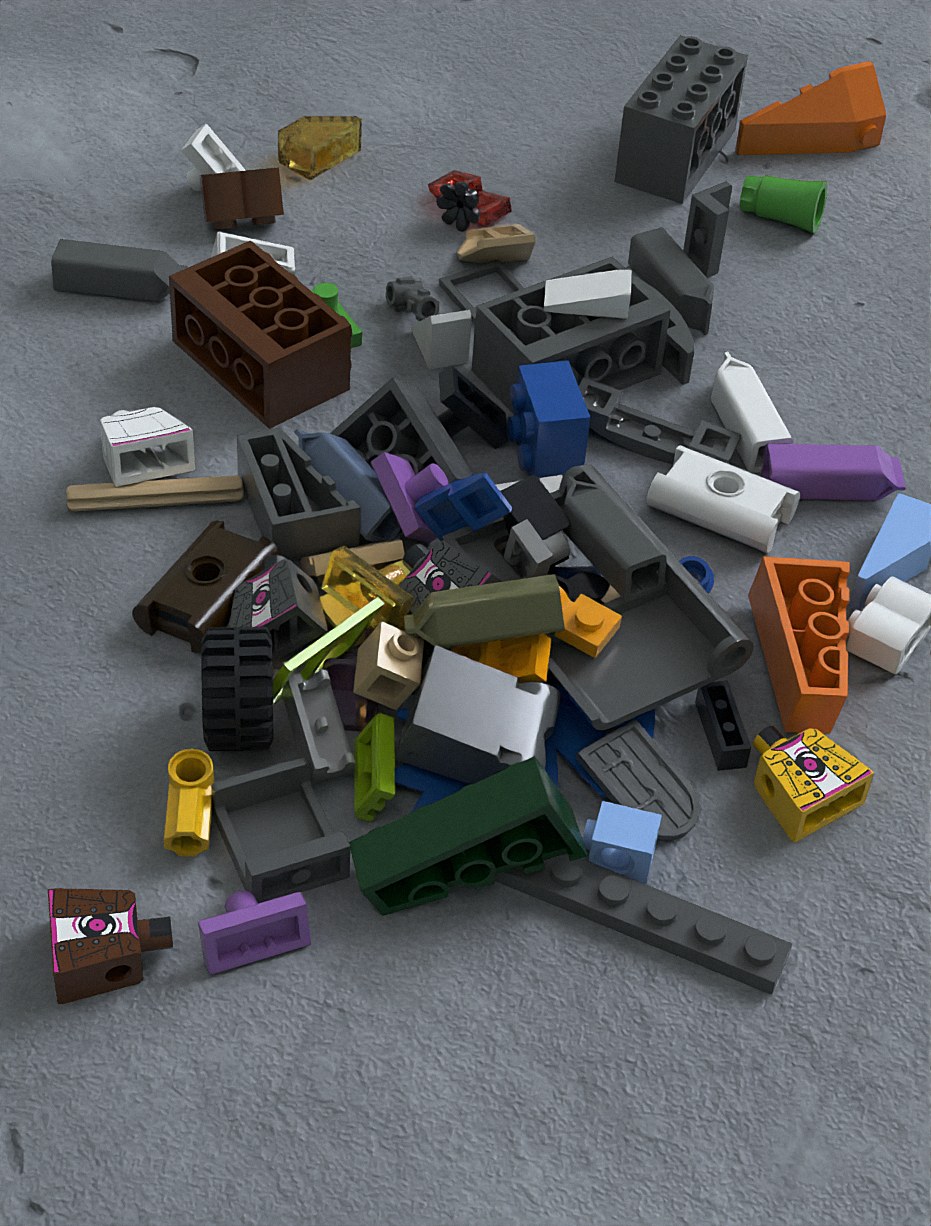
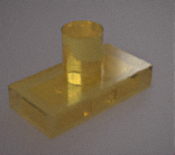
[321,546,414,630]

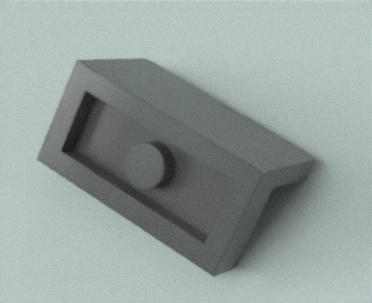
[683,181,732,278]

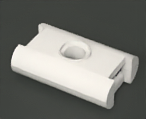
[647,446,800,553]

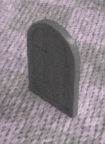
[575,719,700,841]

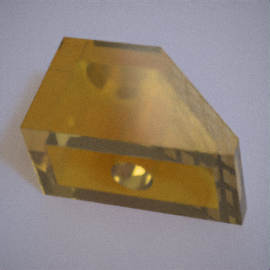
[278,116,362,181]

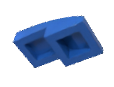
[414,472,512,541]

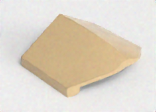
[457,224,536,263]

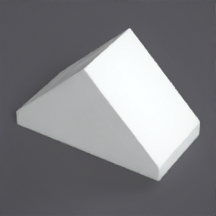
[412,310,472,370]

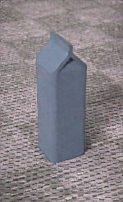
[294,429,401,543]

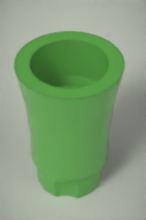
[739,175,828,234]

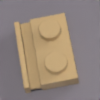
[300,540,404,583]

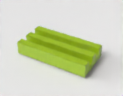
[354,712,395,822]

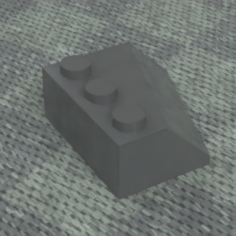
[330,377,474,534]

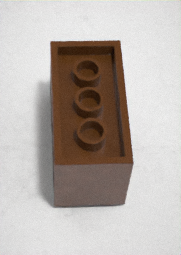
[169,240,352,429]

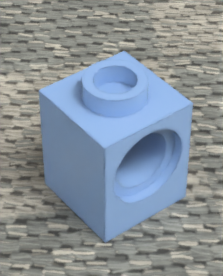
[582,801,662,884]

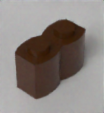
[199,167,284,229]

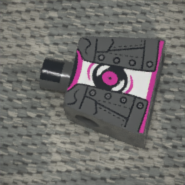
[398,541,504,651]
[229,555,327,663]

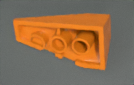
[735,61,886,155]

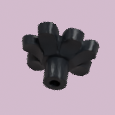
[436,182,481,232]

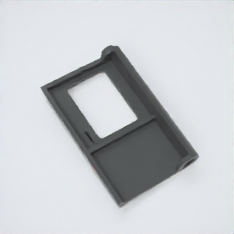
[442,464,754,730]

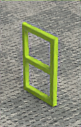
[273,597,385,705]

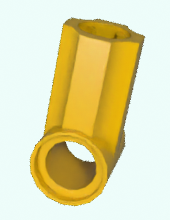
[164,748,215,857]

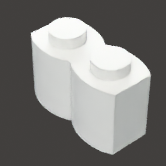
[846,576,931,675]

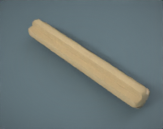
[66,475,243,512]

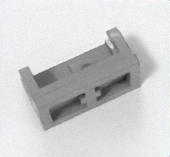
[281,670,356,784]

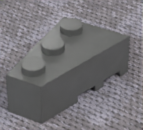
[237,427,361,560]

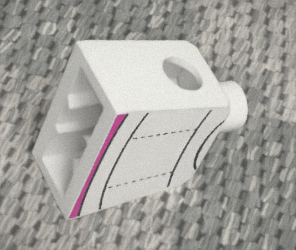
[100,407,195,487]

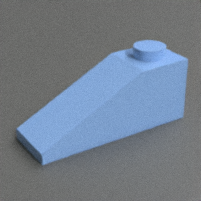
[849,493,931,610]

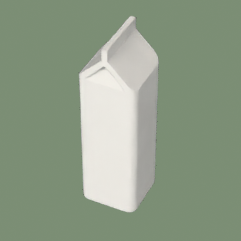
[711,352,793,473]

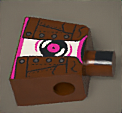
[48,888,173,1004]

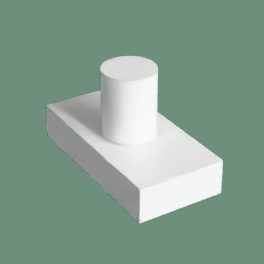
[181,124,246,191]

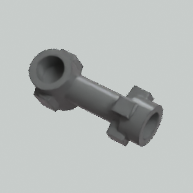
[386,277,439,322]

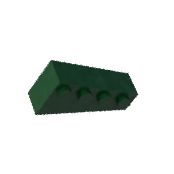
[349,756,588,916]

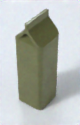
[404,574,565,648]

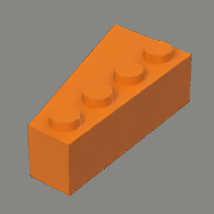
[748,556,850,734]

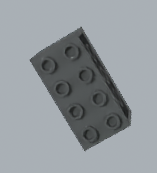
[614,35,748,204]
[471,256,671,414]

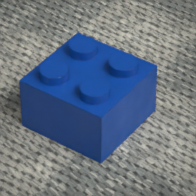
[507,360,590,478]

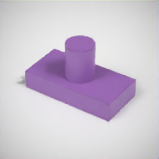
[371,452,448,544]
[198,890,311,975]

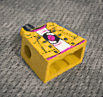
[753,726,874,843]

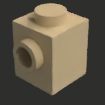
[353,621,424,710]

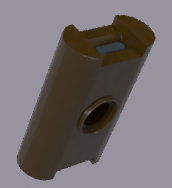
[132,520,281,653]

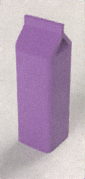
[761,443,906,501]

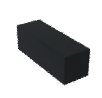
[695,680,751,771]

